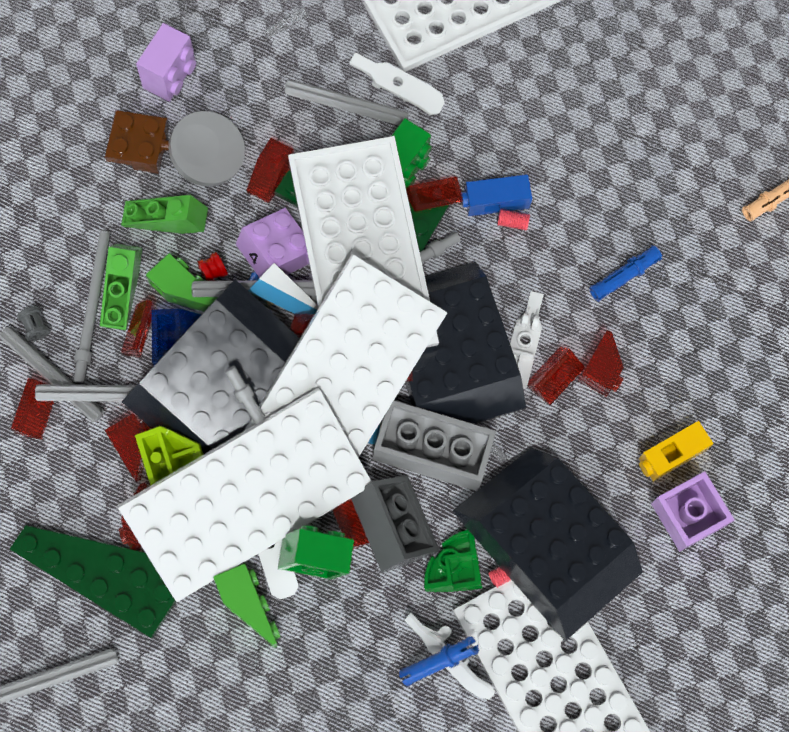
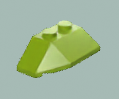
[135,426,203,485]

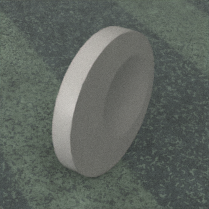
[169,111,245,187]

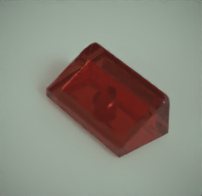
[406,176,462,212]
[121,300,156,358]
[527,347,585,405]
[11,378,54,440]
[332,498,370,550]

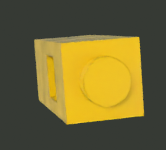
[638,421,714,482]

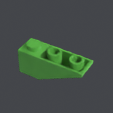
[121,195,208,234]
[100,244,142,330]
[146,254,218,312]
[213,564,281,648]

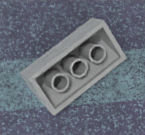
[372,401,496,491]

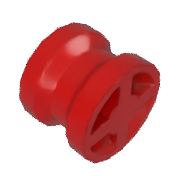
[197,252,228,281]

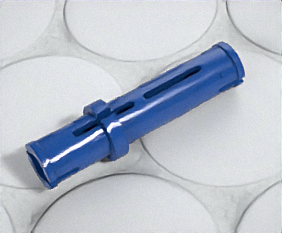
[589,245,663,302]
[399,636,479,686]

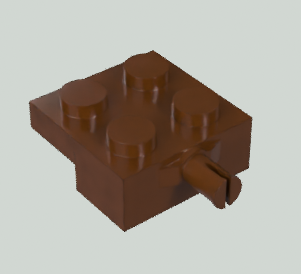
[105,110,169,174]

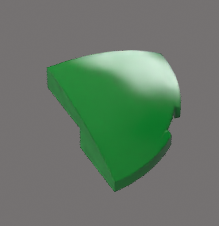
[424,530,483,592]

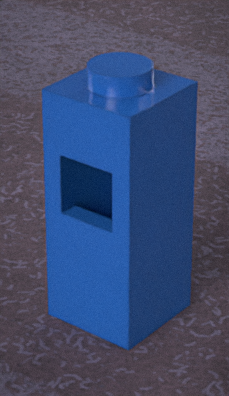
[461,174,533,216]

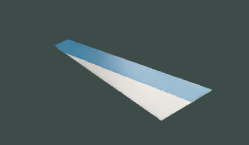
[248,263,318,322]

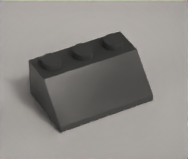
[351,475,439,572]

